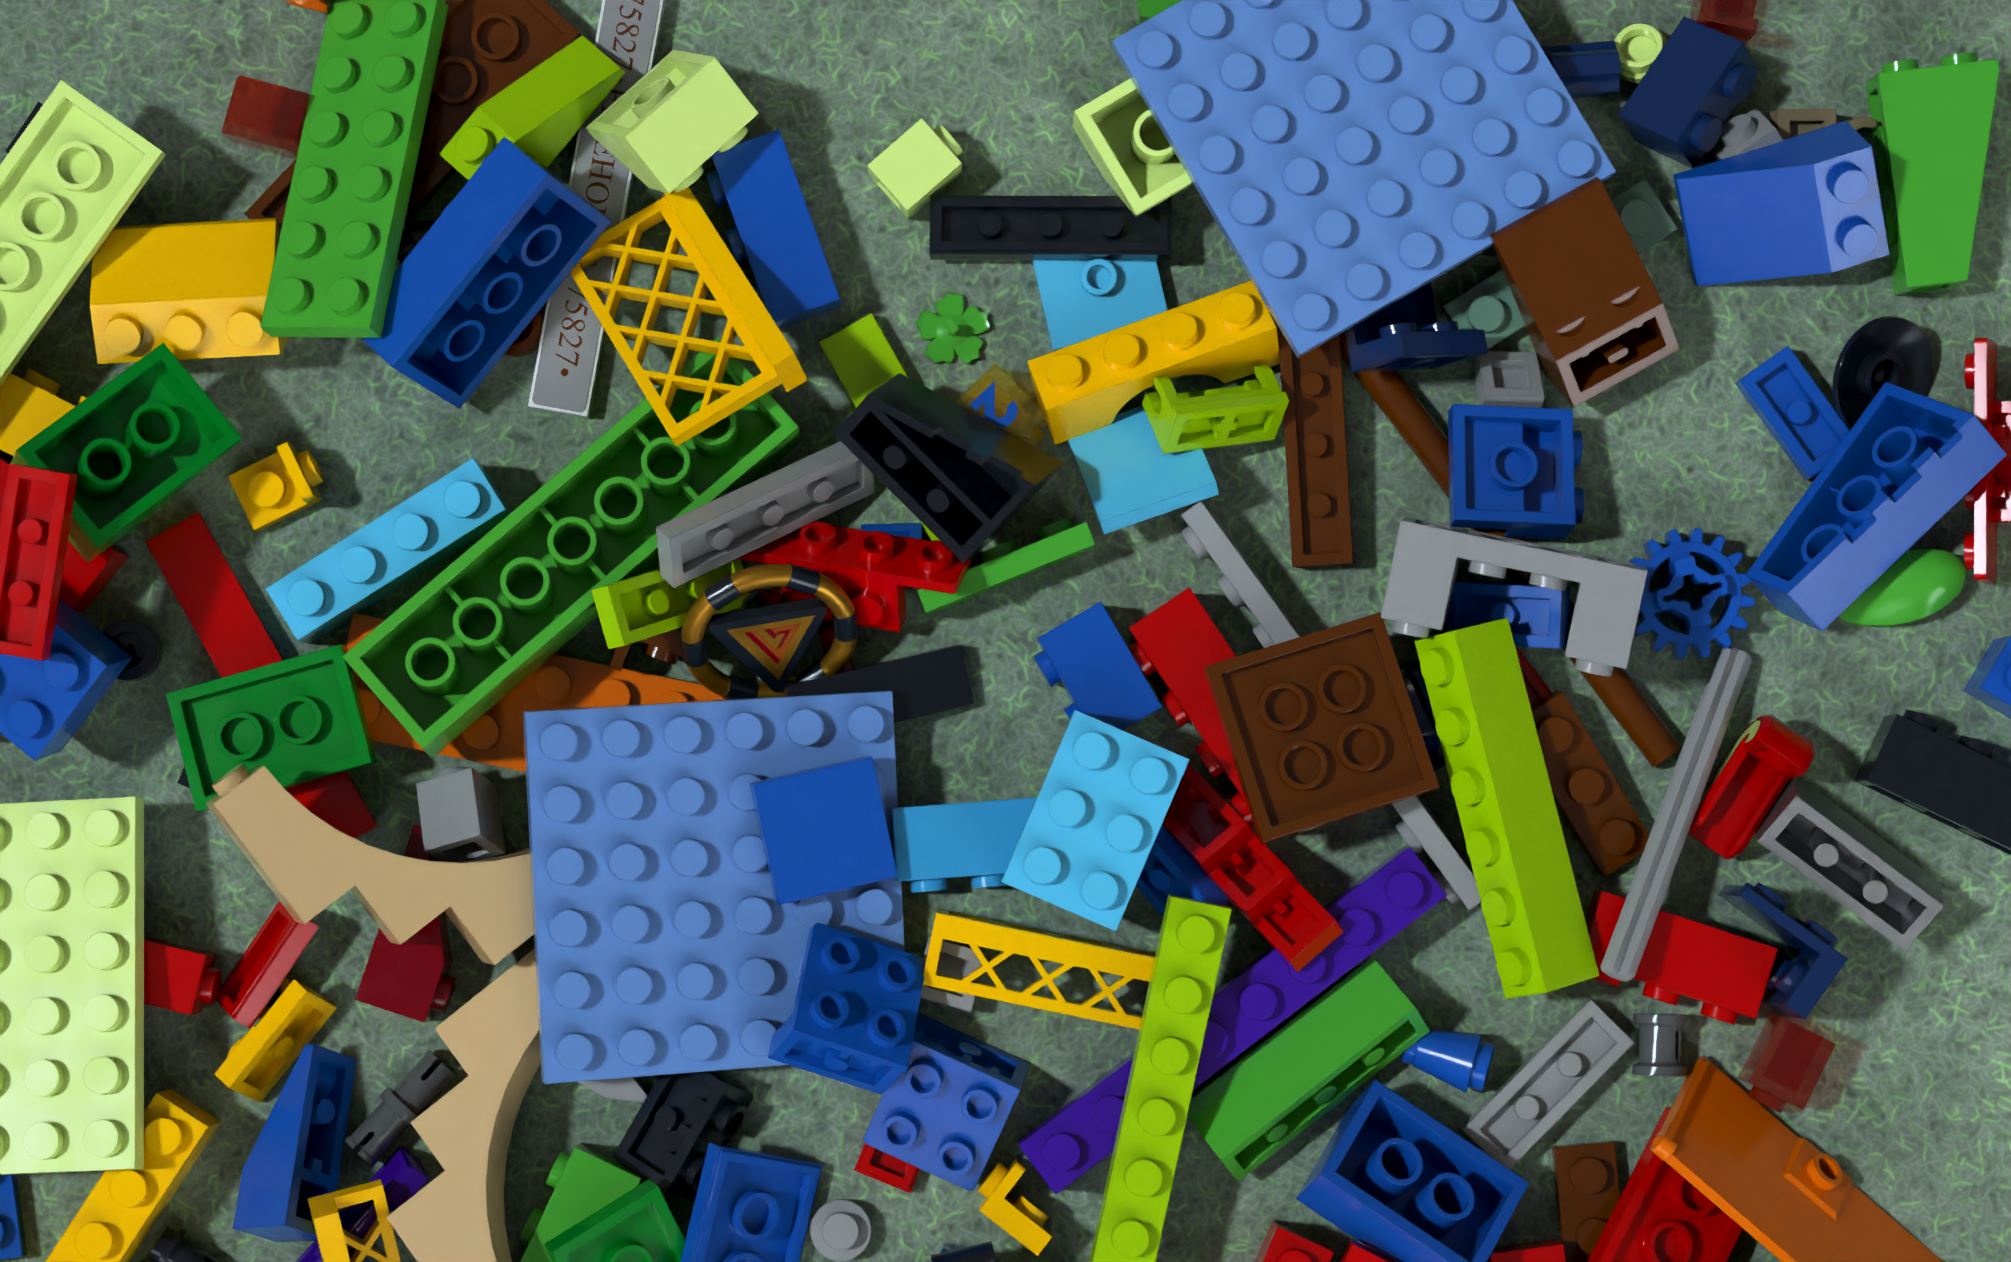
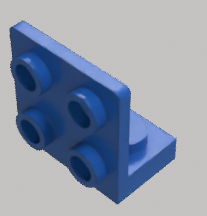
[768,923,926,1094]
[863,1013,1030,1191]

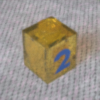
[954,363,1046,447]

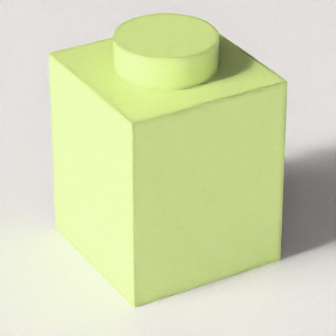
[867,118,963,220]

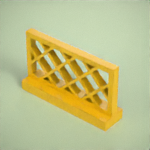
[570,187,808,447]

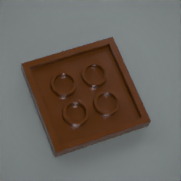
[1204,612,1439,845]

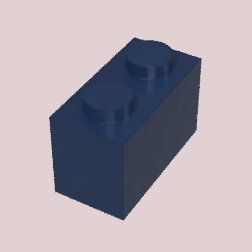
[1618,16,1760,169]

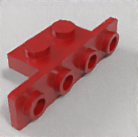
[1964,338,2011,583]
[736,522,972,632]

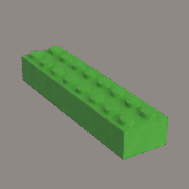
[342,337,800,759]

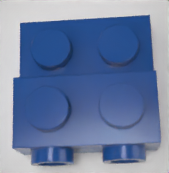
[1448,404,1584,539]

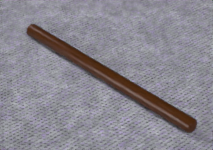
[1340,331,1682,768]

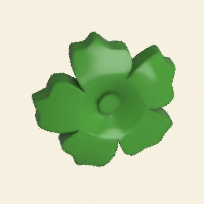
[916,292,990,365]

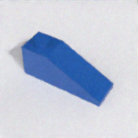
[233,1044,357,1242]

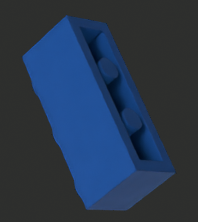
[705,129,842,329]

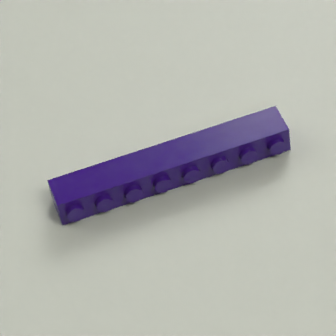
[1018,847,1447,1195]

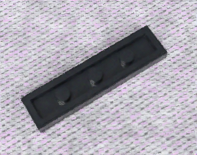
[929,195,1172,260]

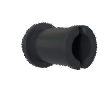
[147,1226,222,1262]

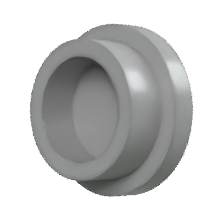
[810,1199,872,1261]

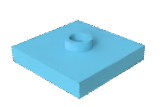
[1032,259,1167,351]

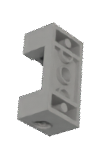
[1380,517,1648,677]

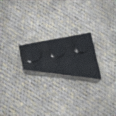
[834,373,1065,564]

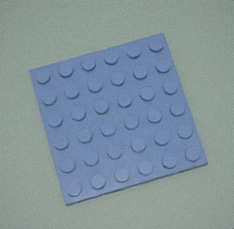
[1111,0,1616,358]
[523,690,905,1084]

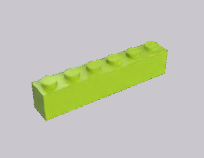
[1414,618,1599,999]

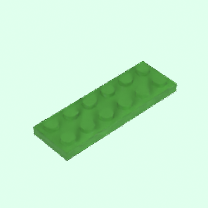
[260,0,449,338]

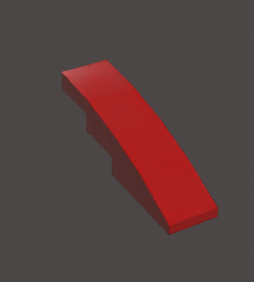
[1162,753,1344,973]

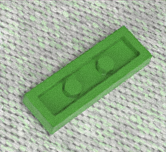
[917,517,1095,616]

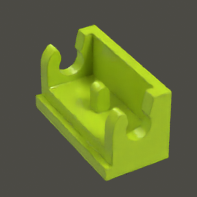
[1142,365,1289,454]

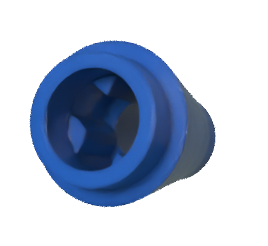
[1401,1029,1495,1093]

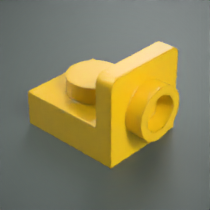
[228,441,324,532]
[977,1159,1053,1256]

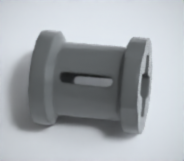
[1632,1013,1688,1076]

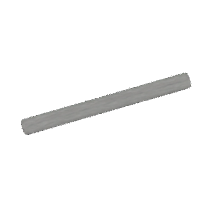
[1601,646,1752,982]

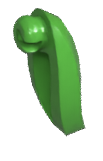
[1838,549,1967,626]

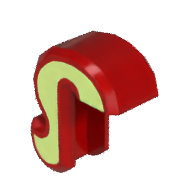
[1688,714,1815,860]

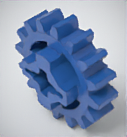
[1629,528,1755,660]

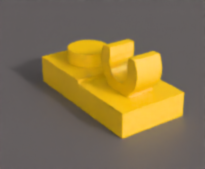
[214,977,337,1103]

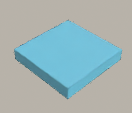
[1067,405,1219,534]

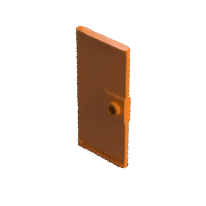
[1650,1055,1944,1262]

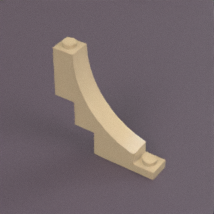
[205,763,534,965]
[386,948,541,1262]

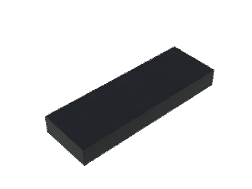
[783,644,974,723]

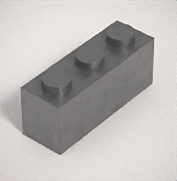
[1757,777,1944,951]

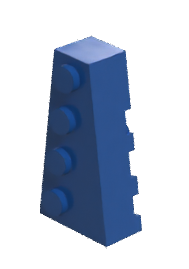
[1746,382,2007,631]

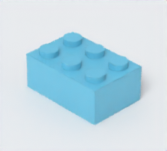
[1001,710,1190,931]

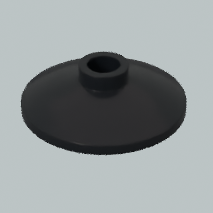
[1832,316,1933,428]

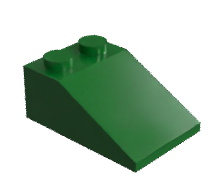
[10,343,242,563]

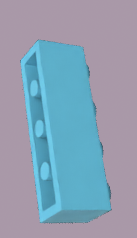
[265,458,512,644]

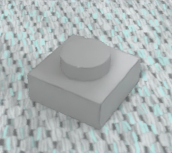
[1711,108,1784,161]
[1473,351,1545,408]
[921,936,988,1012]

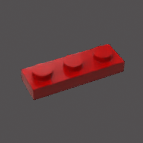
[0,463,78,661]

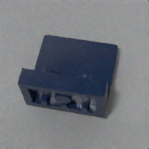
[1345,282,1488,372]
[1718,883,1848,1019]

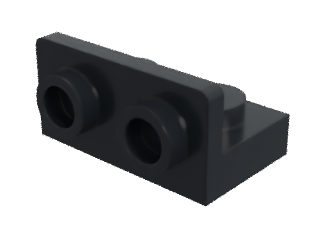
[613,1071,753,1201]

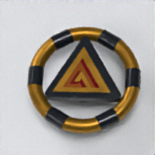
[680,563,859,699]

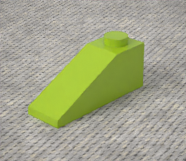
[439,35,626,181]

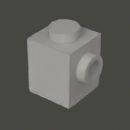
[416,766,506,862]

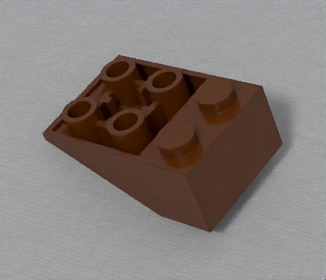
[1489,177,1680,407]

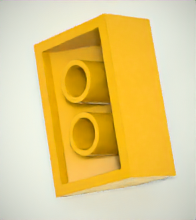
[90,218,290,364]

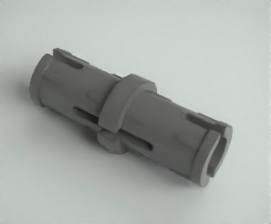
[345,1049,458,1166]

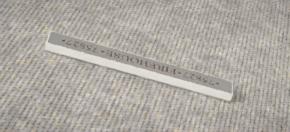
[528,0,666,419]

